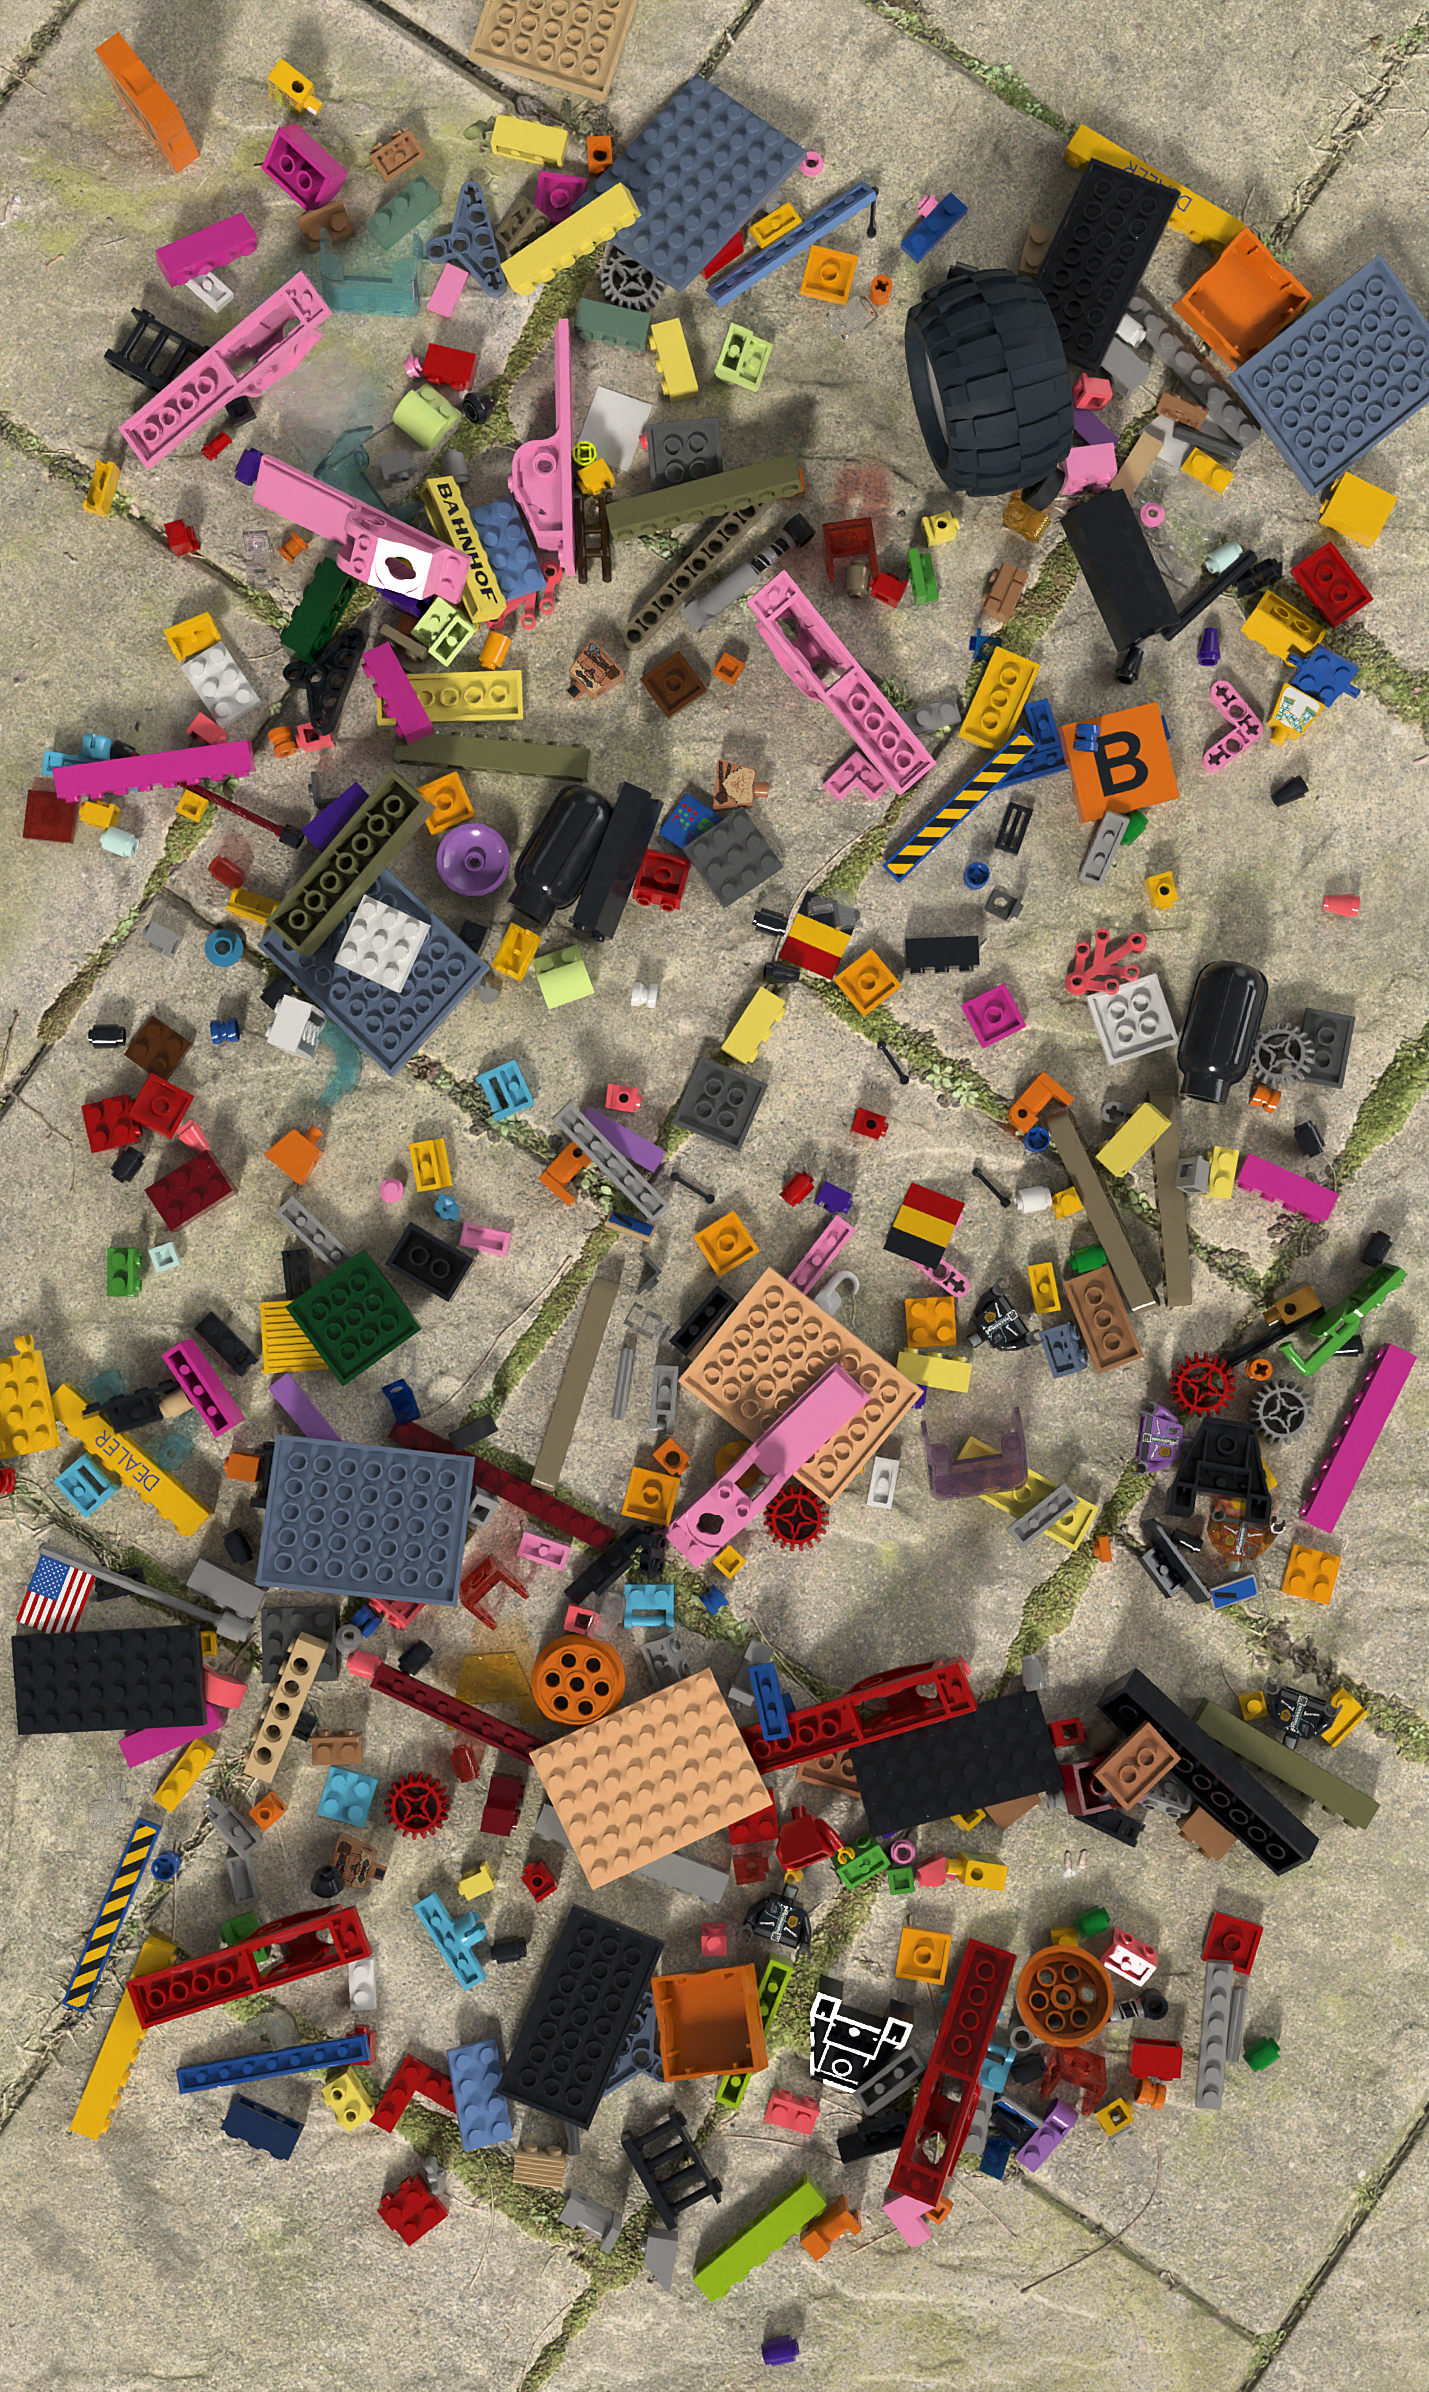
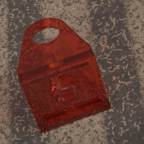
[822,517,878,584]
[459,1553,530,1630]
[1039,2046,1107,2117]

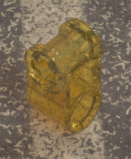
[1002,500,1051,544]

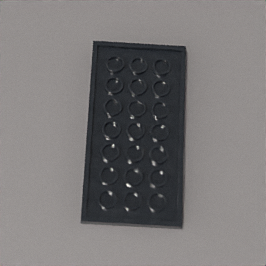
[1034,157,1181,374]
[11,1624,207,1735]
[848,1690,1065,1838]
[496,1903,665,2131]

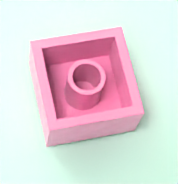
[1058,442,1117,496]

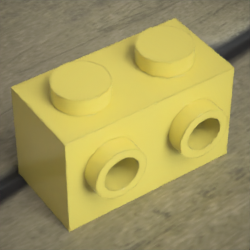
[1201,1146,1239,1200]
[321,2066,376,2132]

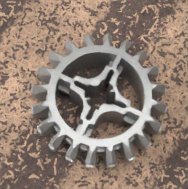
[600,251,665,313]
[1249,1022,1315,1088]
[1247,1379,1315,1446]

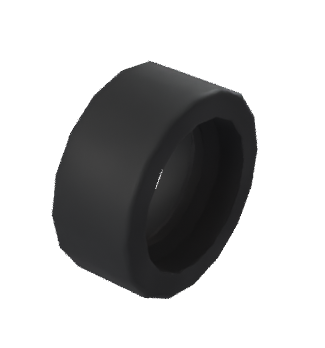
[1021,467,1065,512]
[448,1413,498,1451]

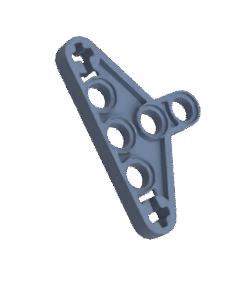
[426,180,506,298]
[602,1988,666,2098]

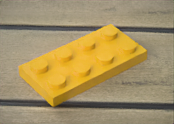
[957,646,1041,753]

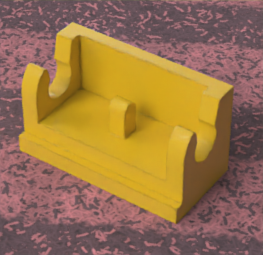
[82,459,121,517]
[163,612,223,661]
[225,887,281,927]
[491,922,542,982]

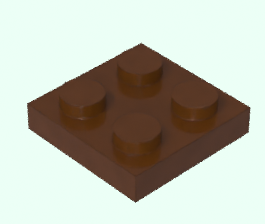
[640,651,707,720]
[124,1015,194,1081]

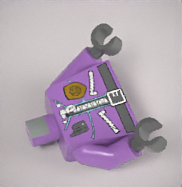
[1131,1398,1194,1476]

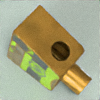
[1262,1281,1322,1326]

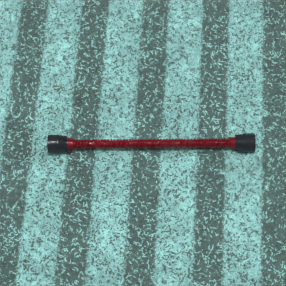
[110,740,305,850]

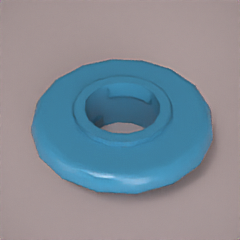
[205,929,243,967]

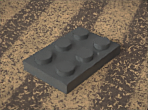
[1294,1008,1355,1089]

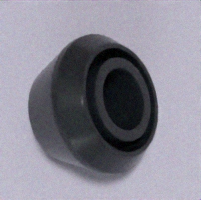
[462,392,494,425]
[310,1865,345,1898]

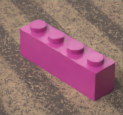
[155,212,257,288]
[361,642,434,745]
[1234,1153,1339,1224]
[161,1338,246,1438]
[118,1701,226,1768]

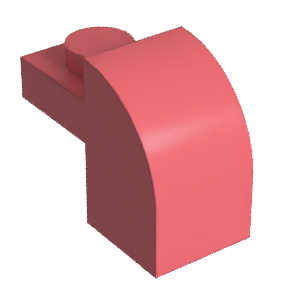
[203,1664,248,1709]

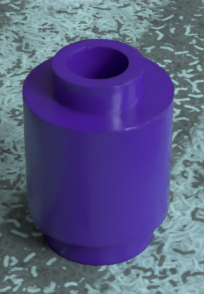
[234,448,264,487]
[761,2334,800,2367]

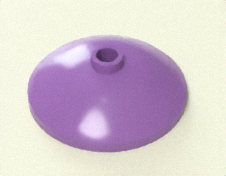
[437,823,510,897]

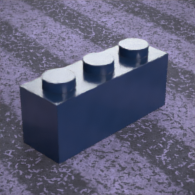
[221,2093,305,2161]

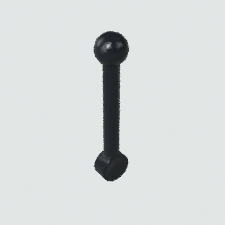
[867,186,879,238]
[877,1040,909,1085]
[972,1168,1011,1208]
[670,1172,715,1204]

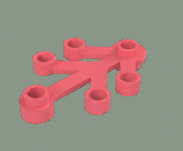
[485,561,563,631]
[1065,928,1147,995]

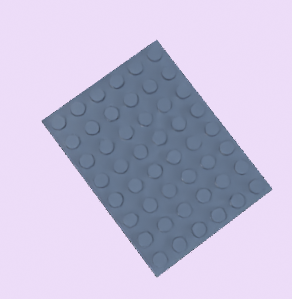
[570,74,807,293]
[1227,253,1429,497]
[257,867,491,1077]
[255,1434,475,1607]

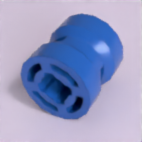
[1073,723,1101,752]
[963,862,990,890]
[210,1018,240,1044]
[1023,1127,1050,1152]
[349,1604,383,1639]
[151,1850,181,1881]

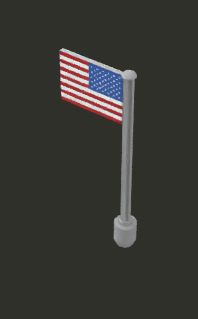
[16,1542,253,1642]

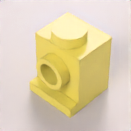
[920,511,960,548]
[456,1859,497,1901]

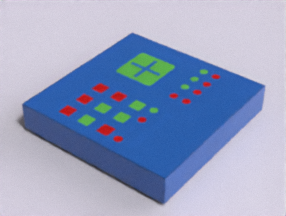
[659,793,724,850]

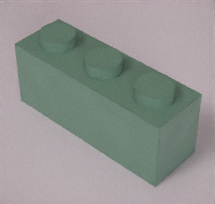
[366,175,440,251]
[574,298,652,352]

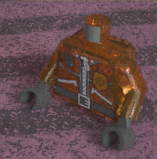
[1206,1505,1286,1572]

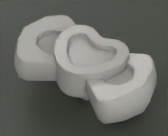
[473,975,500,1004]
[424,2156,445,2195]

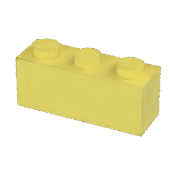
[491,114,569,170]
[648,318,698,403]
[721,986,787,1066]
[1096,1102,1172,1177]
[895,1347,972,1393]

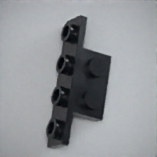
[81,1379,180,1435]
[1137,1518,1212,1604]
[564,1524,642,1605]
[836,2109,938,2165]

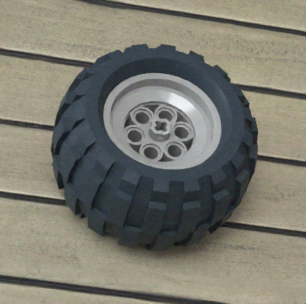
[904,268,1074,497]

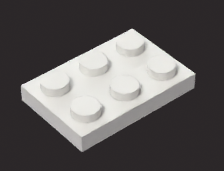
[181,641,262,728]

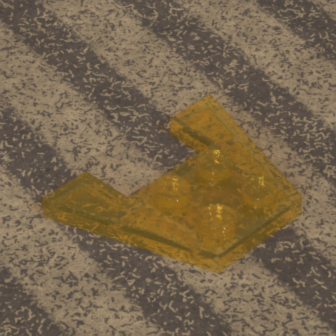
[447,1650,545,1730]

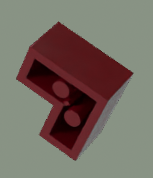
[480,1772,526,1837]

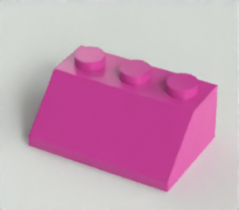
[261,123,348,211]

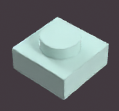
[148,1242,182,1273]

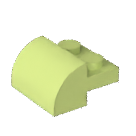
[714,322,774,392]
[392,382,463,452]
[410,596,477,667]
[532,944,595,1009]

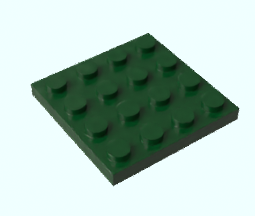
[285,1249,423,1386]

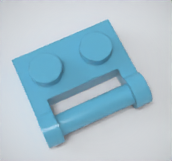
[476,1059,535,1122]
[53,1452,120,1518]
[624,1583,674,1629]
[980,2041,1016,2093]

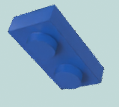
[1023,698,1061,753]

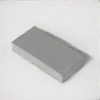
[225,1853,261,1906]

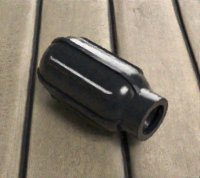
[507,784,614,926]
[1177,960,1269,1105]

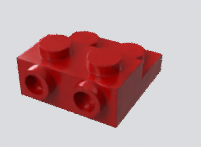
[632,849,691,912]
[81,1094,143,1154]
[377,2173,449,2247]

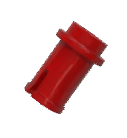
[201,430,232,461]

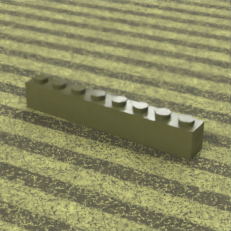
[605,453,803,542]
[393,729,591,783]
[1192,1697,1380,1830]

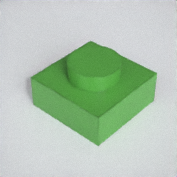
[887,1865,915,1895]

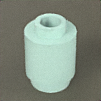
[1205,541,1243,576]
[100,826,139,857]

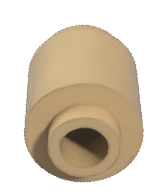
[158,1386,195,1419]

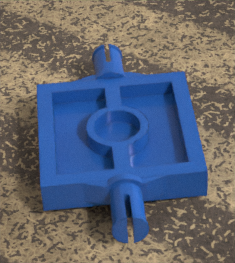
[1286,643,1361,708]

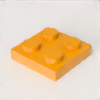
[800,245,858,306]
[416,771,477,836]
[833,948,902,1017]
[693,1210,760,1278]
[904,1296,957,1348]
[621,1466,681,1526]
[1279,1543,1342,1605]
[894,1925,952,1985]

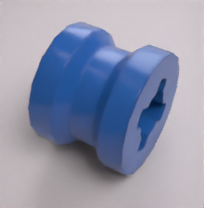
[699,1584,729,1615]

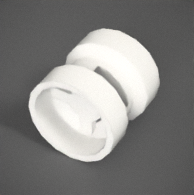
[631,982,658,1009]

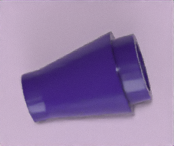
[1196,628,1221,666]

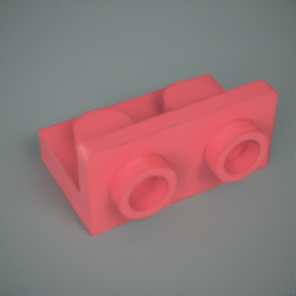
[366,1597,426,1631]
[1098,1928,1158,1987]
[763,2088,820,2136]

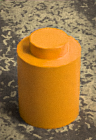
[478,631,512,671]

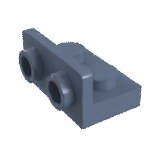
[1038,1321,1088,1379]

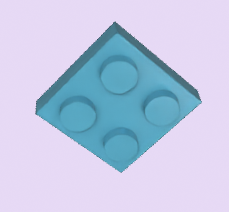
[317,1765,379,1828]

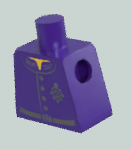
[375,587,433,620]

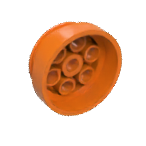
[531,1632,626,1728]
[1016,1945,1113,2047]

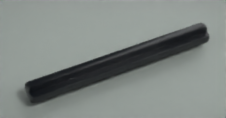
[1161,549,1258,642]
[1217,1305,1326,1368]

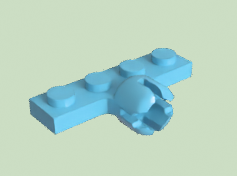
[41,733,140,793]
[412,1891,488,1991]

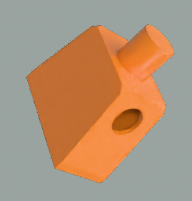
[264,1125,324,1186]

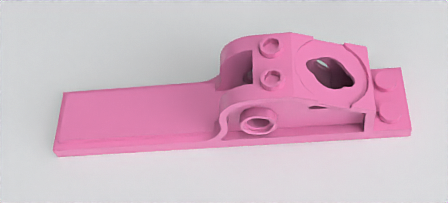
[118,271,333,469]
[508,318,576,575]
[253,454,472,604]
[745,570,936,795]
[666,1362,871,1568]

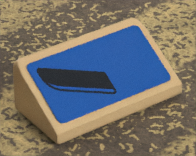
[604,1210,656,1243]

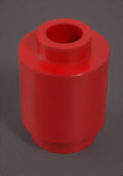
[779,1171,814,1208]

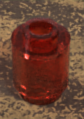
[208,855,246,890]
[449,1743,480,1783]

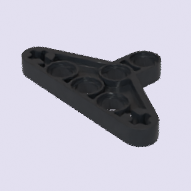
[283,627,367,736]

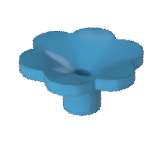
[434,1193,460,1222]

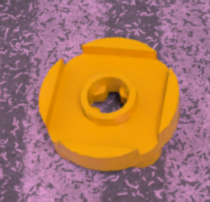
[714,1440,762,1489]

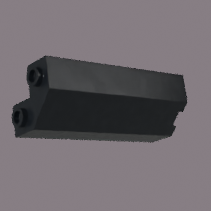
[1060,488,1181,652]
[568,781,664,943]

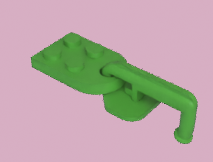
[1278,1262,1408,1376]

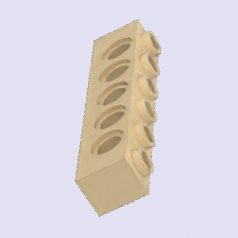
[242,1631,329,1784]

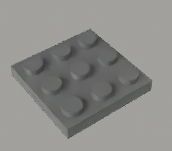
[646,417,723,492]
[682,807,784,909]
[672,1056,768,1152]
[261,1605,338,1683]

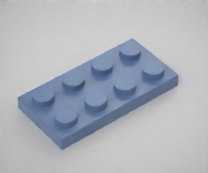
[469,496,547,602]
[446,2037,513,2152]

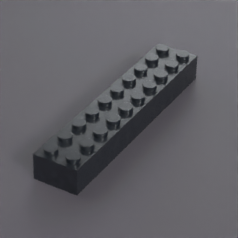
[1096,1668,1320,1876]

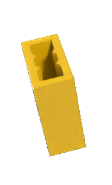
[1318,471,1398,548]

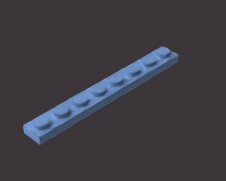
[705,181,877,308]

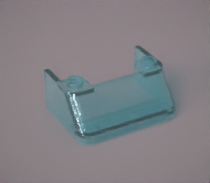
[319,228,424,318]
[313,425,426,525]

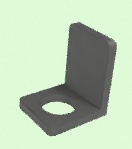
[308,771,337,809]
[985,889,1024,923]
[636,1252,662,1295]

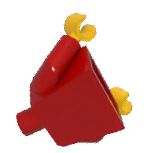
[775,1806,855,1884]

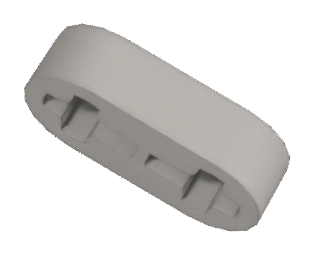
[1100,1101,1136,1126]

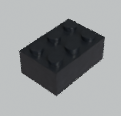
[385,1222,477,1302]

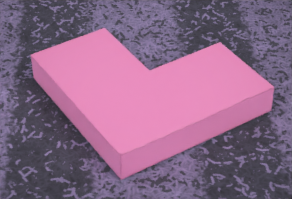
[822,750,890,802]
[882,2193,935,2248]

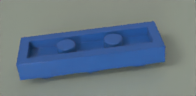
[900,192,968,264]
[748,1661,791,1741]

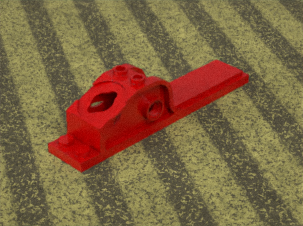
[738,1659,978,1775]
[125,1903,373,2030]
[888,1938,1018,2208]

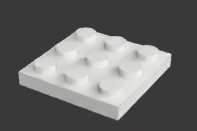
[334,894,431,993]
[1085,973,1179,1066]

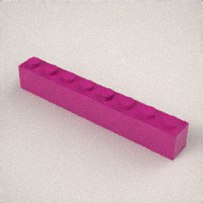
[52,740,256,803]
[1298,1343,1417,1534]

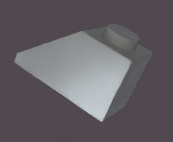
[640,2227,678,2291]

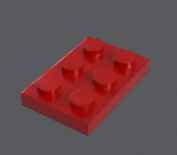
[1290,541,1374,630]

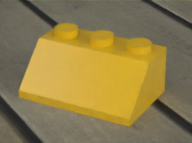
[1240,590,1327,668]

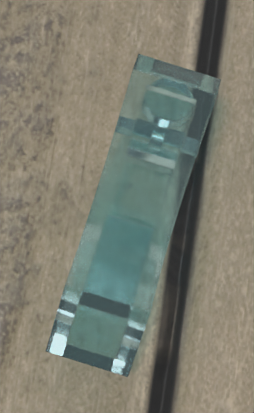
[317,1019,362,1108]

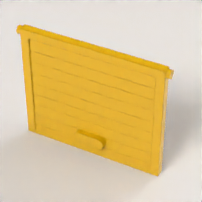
[260,1300,330,1373]

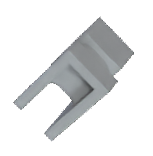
[728,1638,774,1707]
[558,2190,623,2255]

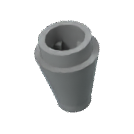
[1022,1654,1047,1692]

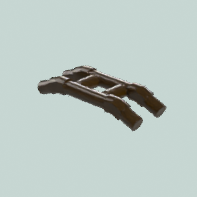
[574,496,612,584]

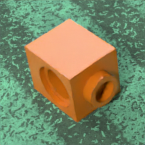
[586,135,613,178]
[652,1436,691,1476]
[224,1451,264,1483]
[248,1790,288,1831]

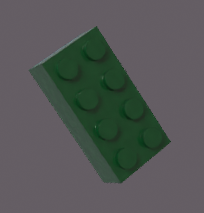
[280,556,359,664]

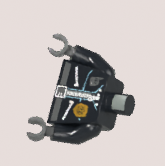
[966,1278,1044,1352]
[1264,1677,1343,1749]
[736,1883,812,1963]

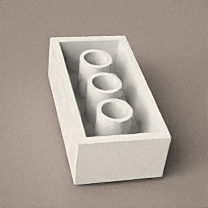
[266,994,329,1062]

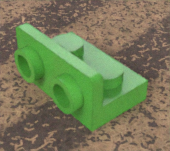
[906,548,939,605]
[107,1248,143,1297]
[830,1831,891,1890]
[220,1910,269,1964]

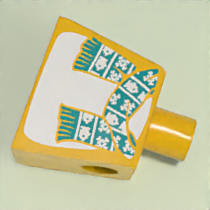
[1266,682,1325,747]

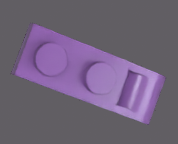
[1014,2097,1078,2173]

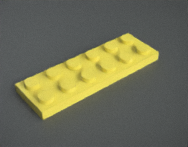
[376,670,524,726]
[946,1435,1099,1551]

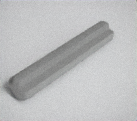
[611,1347,634,1420]
[1226,1986,1248,2062]

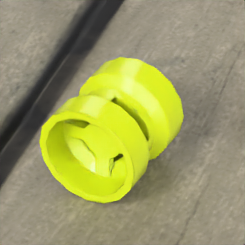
[572,441,598,470]

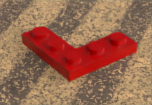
[369,2053,457,2134]

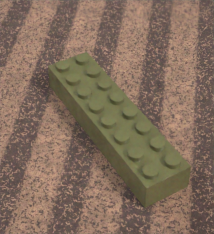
[265,770,437,957]

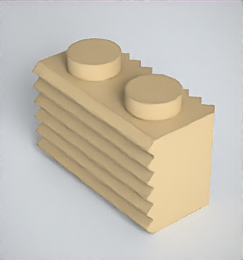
[512,2142,566,2189]

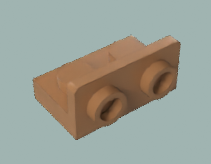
[368,128,426,183]
[297,200,356,254]
[1155,390,1209,431]
[309,1729,363,1765]

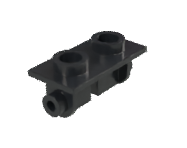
[1231,558,1283,599]
[639,1526,667,1580]

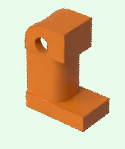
[1008,1071,1075,1134]
[538,1142,593,1207]
[800,2194,862,2262]

